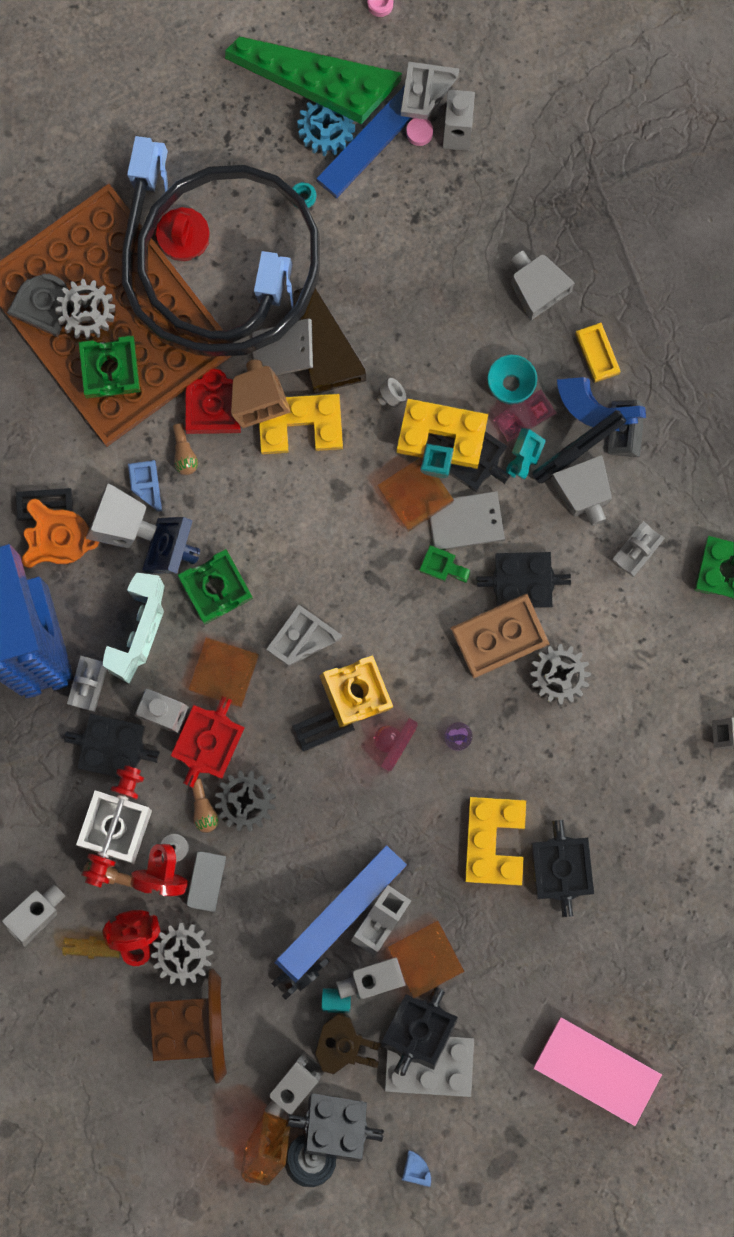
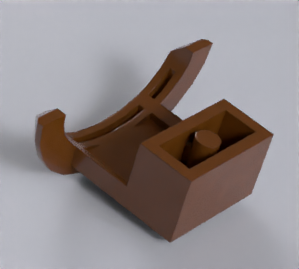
[150,968,227,1084]

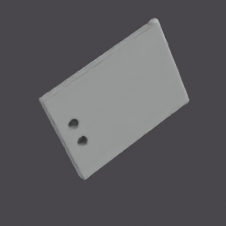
[252,319,313,375]
[427,491,505,550]

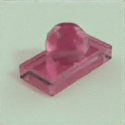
[374,718,418,773]

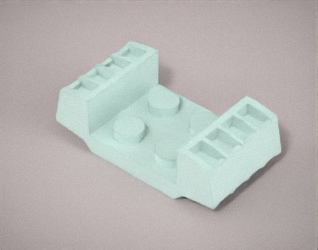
[103,573,165,684]

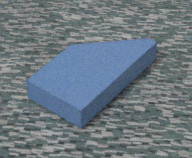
[128,460,162,512]

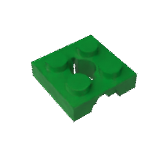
[79,336,141,399]
[694,536,734,601]
[178,549,253,625]

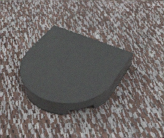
[7,274,72,337]

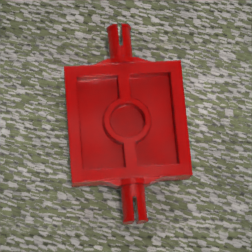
[170,696,245,788]

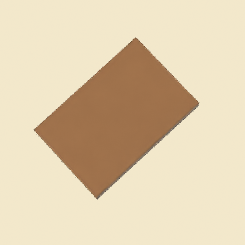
[450,593,550,678]

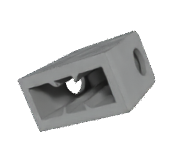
[443,90,475,151]
[511,251,575,321]
[551,455,612,526]
[86,484,157,548]
[134,689,191,735]
[2,884,65,948]
[336,957,406,1000]
[265,1052,324,1121]

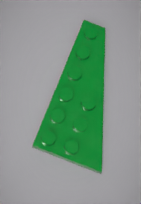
[225,36,402,124]

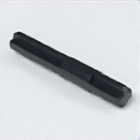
[532,410,626,484]

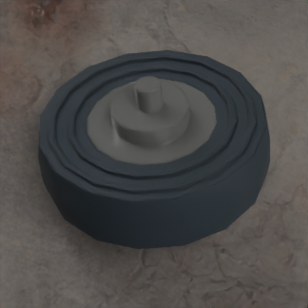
[284,1135,336,1187]

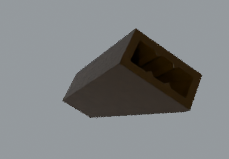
[289,288,366,394]

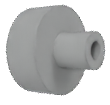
[377,378,406,407]
[161,834,189,862]

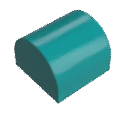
[421,443,454,478]
[322,988,351,1013]

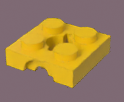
[319,656,393,727]

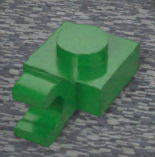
[419,545,470,583]

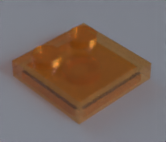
[378,458,454,532]
[188,637,259,708]
[388,921,465,998]

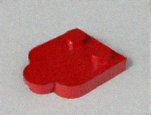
[185,369,241,434]

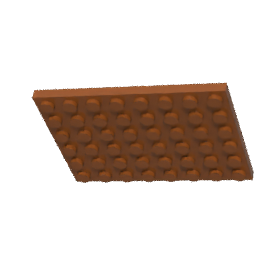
[0,184,231,447]

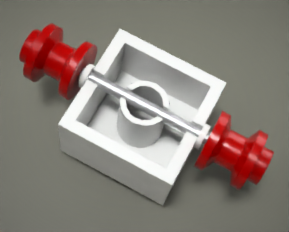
[76,765,152,888]

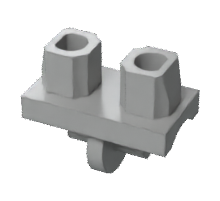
[612,521,665,577]
[67,656,107,712]

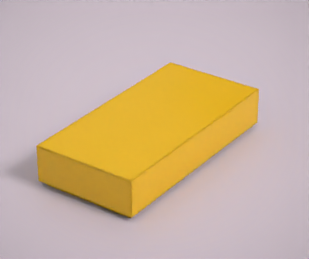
[575,323,621,383]

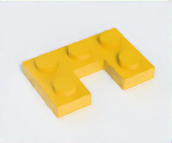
[259,394,343,455]
[397,399,488,469]
[465,797,526,886]

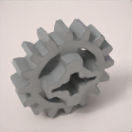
[55,279,115,340]
[529,644,591,706]
[151,923,214,985]

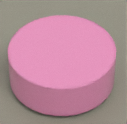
[367,0,394,17]
[406,118,433,146]

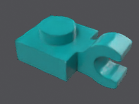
[506,428,546,479]

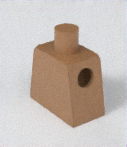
[231,360,291,428]

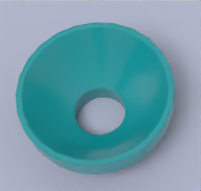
[487,355,537,405]

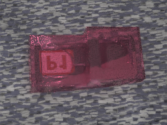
[494,389,557,442]

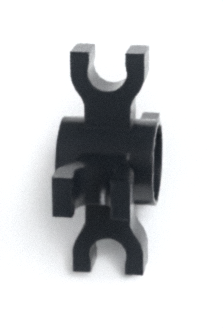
[271,957,330,1000]

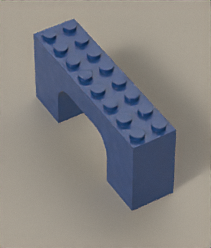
[0,544,74,698]

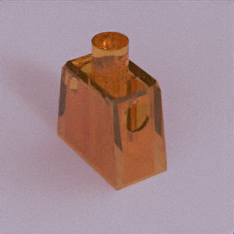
[241,1112,290,1186]

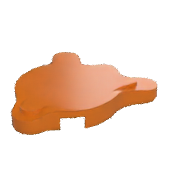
[21,499,100,568]

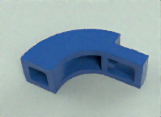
[557,377,646,431]

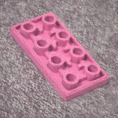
[533,1017,662,1126]

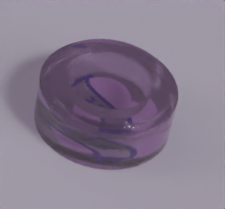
[444,722,473,751]

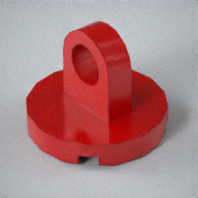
[156,207,210,262]
[130,844,188,896]
[102,910,160,966]

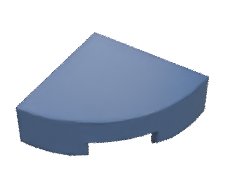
[402,1150,431,1187]

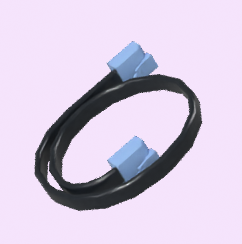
[122,136,320,357]

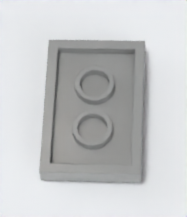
[385,1036,474,1097]

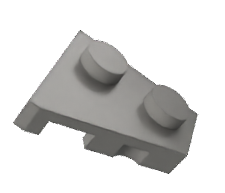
[401,62,459,120]
[266,605,342,667]

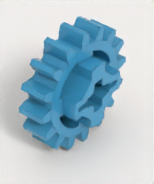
[297,102,355,156]

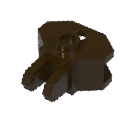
[316,1013,383,1074]

